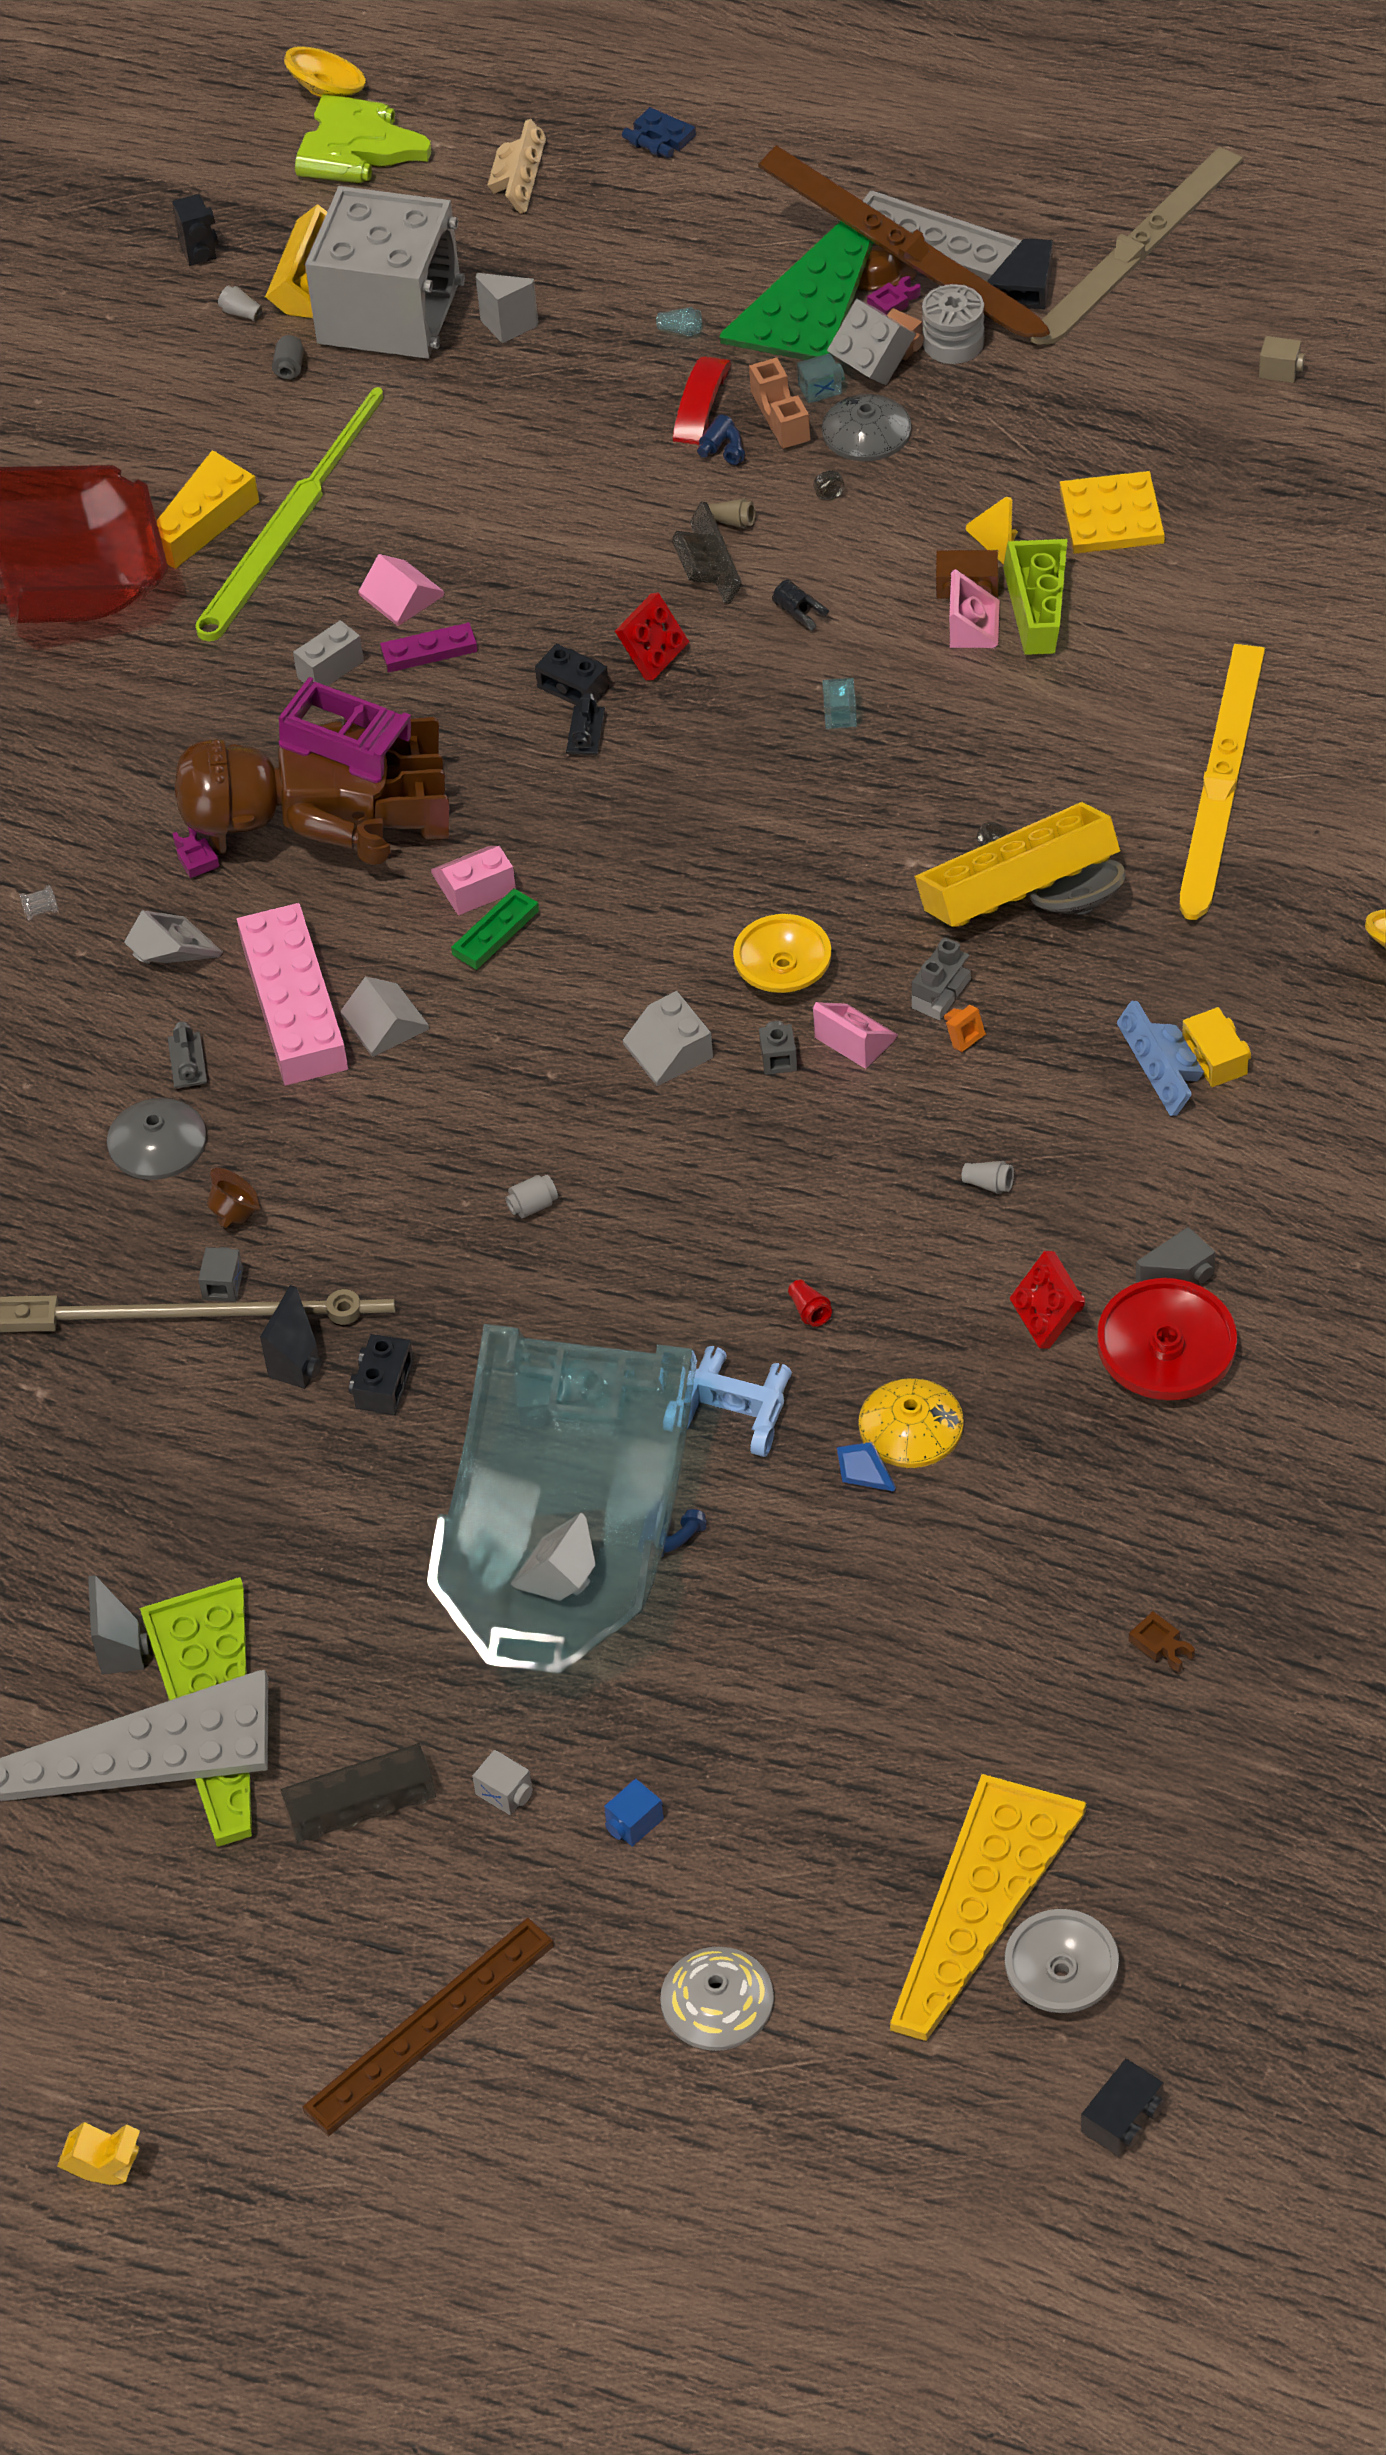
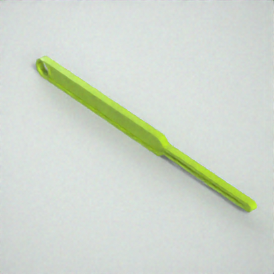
[196,387,384,641]

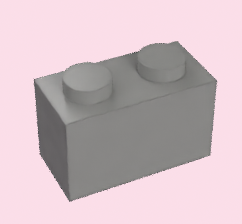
[293,620,364,686]

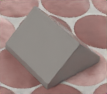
[476,273,538,343]
[340,976,429,1057]

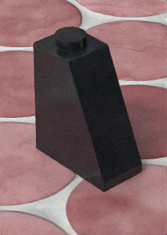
[987,238,1053,310]

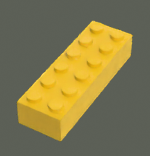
[914,802,1120,927]

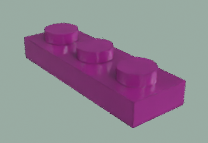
[380,622,477,673]

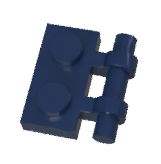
[622,107,696,158]

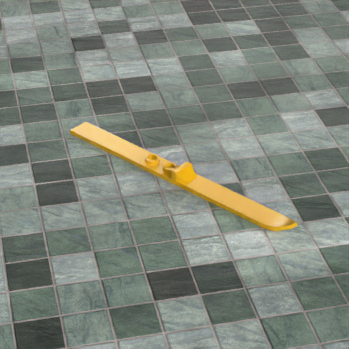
[1180,644,1265,920]

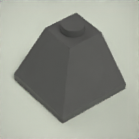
[88,1575,150,1675]

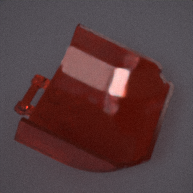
[0,465,168,625]

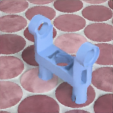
[665,1346,792,1457]

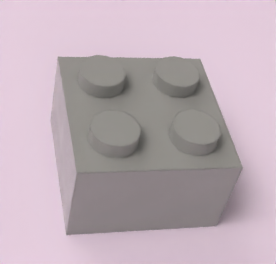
[827,299,916,385]

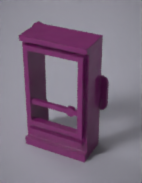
[279,677,411,783]

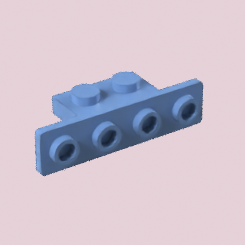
[1117,1001,1204,1116]

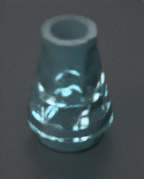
[656,307,702,336]

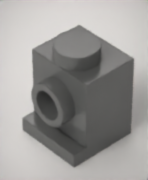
[759,1021,797,1075]

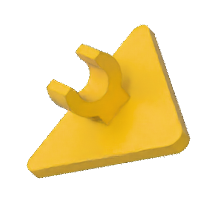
[966,497,1018,565]

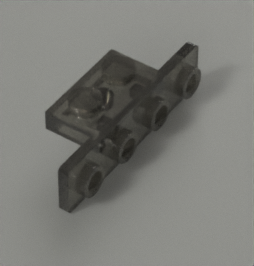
[672,501,741,604]

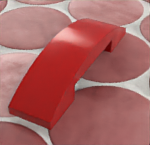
[673,356,731,445]

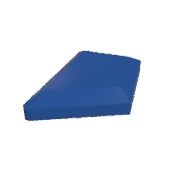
[837,1442,896,1491]

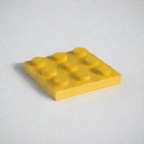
[1060,471,1164,554]

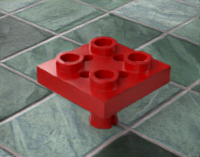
[615,593,689,681]
[1009,1251,1085,1349]

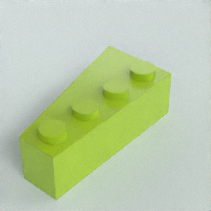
[1003,539,1068,655]

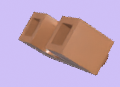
[749,357,810,449]

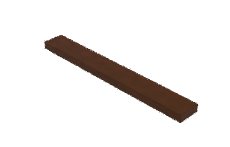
[302,1918,554,2137]

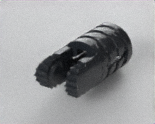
[772,580,830,631]

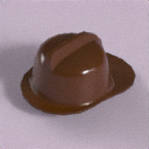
[857,246,918,291]
[207,1168,261,1228]

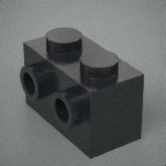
[172,194,219,266]
[535,643,609,706]
[349,1334,414,1415]
[1081,2058,1165,2156]

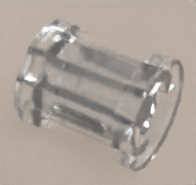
[19,884,58,921]

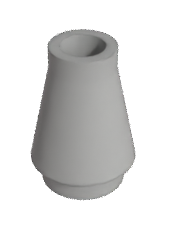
[218,286,263,322]
[962,1161,1014,1194]

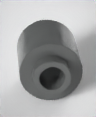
[272,335,304,379]

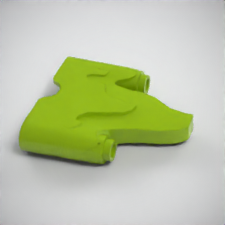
[295,94,431,183]

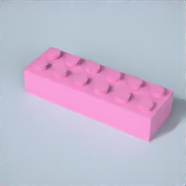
[237,903,348,1086]

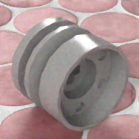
[922,284,985,364]

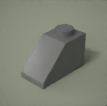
[1135,1227,1215,1284]

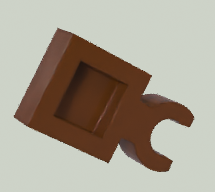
[1129,1611,1195,1672]

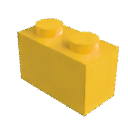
[1182,1007,1251,1087]

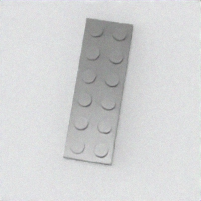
[863,190,1022,281]

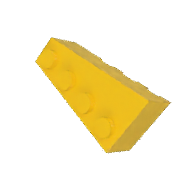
[149,450,259,569]

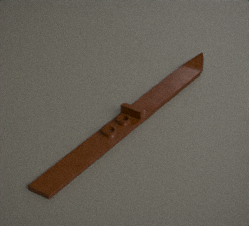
[758,145,1050,338]

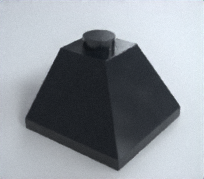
[260,1285,321,1389]

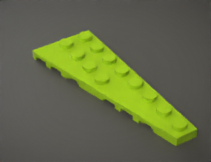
[140,1577,252,1847]

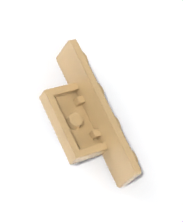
[487,119,546,214]

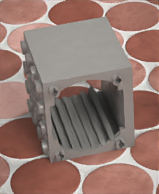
[305,186,465,359]

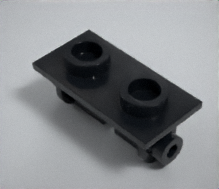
[566,693,605,755]

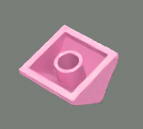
[359,554,445,626]
[949,569,1000,648]
[813,1002,898,1069]

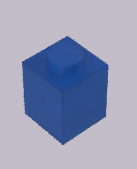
[604,1778,664,1847]

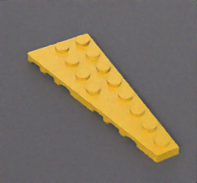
[890,1774,1086,2041]

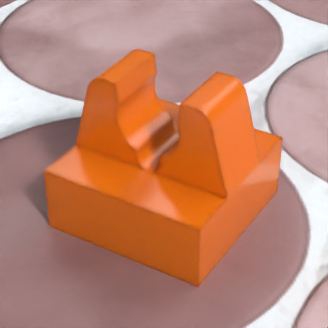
[944,1005,986,1052]

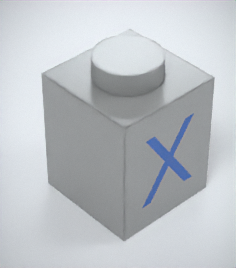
[472,1749,533,1816]

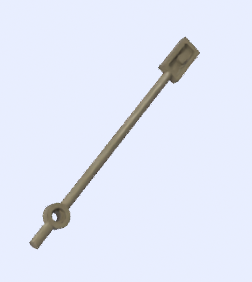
[0,1289,395,1332]

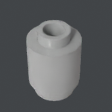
[505,1175,558,1218]

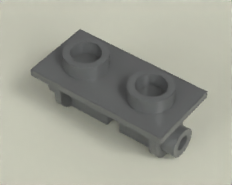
[168,1022,207,1088]

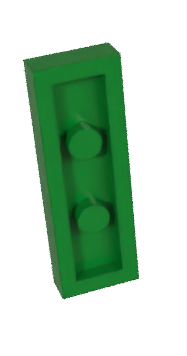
[451,888,539,970]

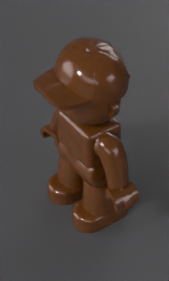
[175,717,449,865]

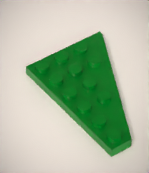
[719,221,874,365]

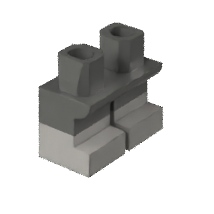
[912,938,971,1020]

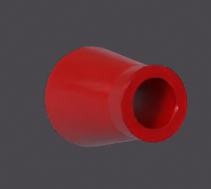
[788,1279,832,1327]

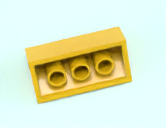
[265,204,327,318]

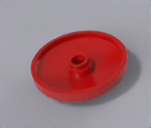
[1097,1278,1237,1400]

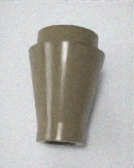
[708,498,755,529]

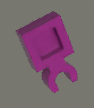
[867,276,921,315]
[173,827,219,878]

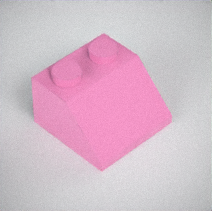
[431,846,516,916]

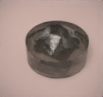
[813,471,845,500]
[976,822,1009,846]

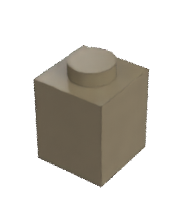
[1259,336,1305,383]

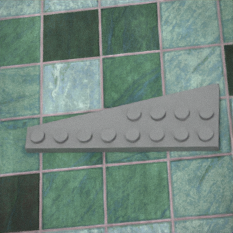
[0,1670,268,1801]

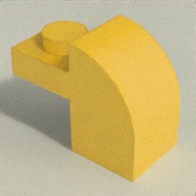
[57,2122,140,2185]

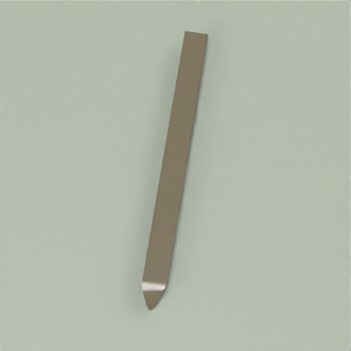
[1030,147,1243,345]

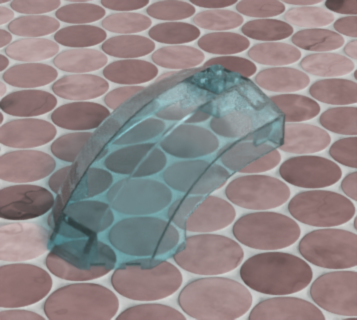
[427,1324,697,1674]

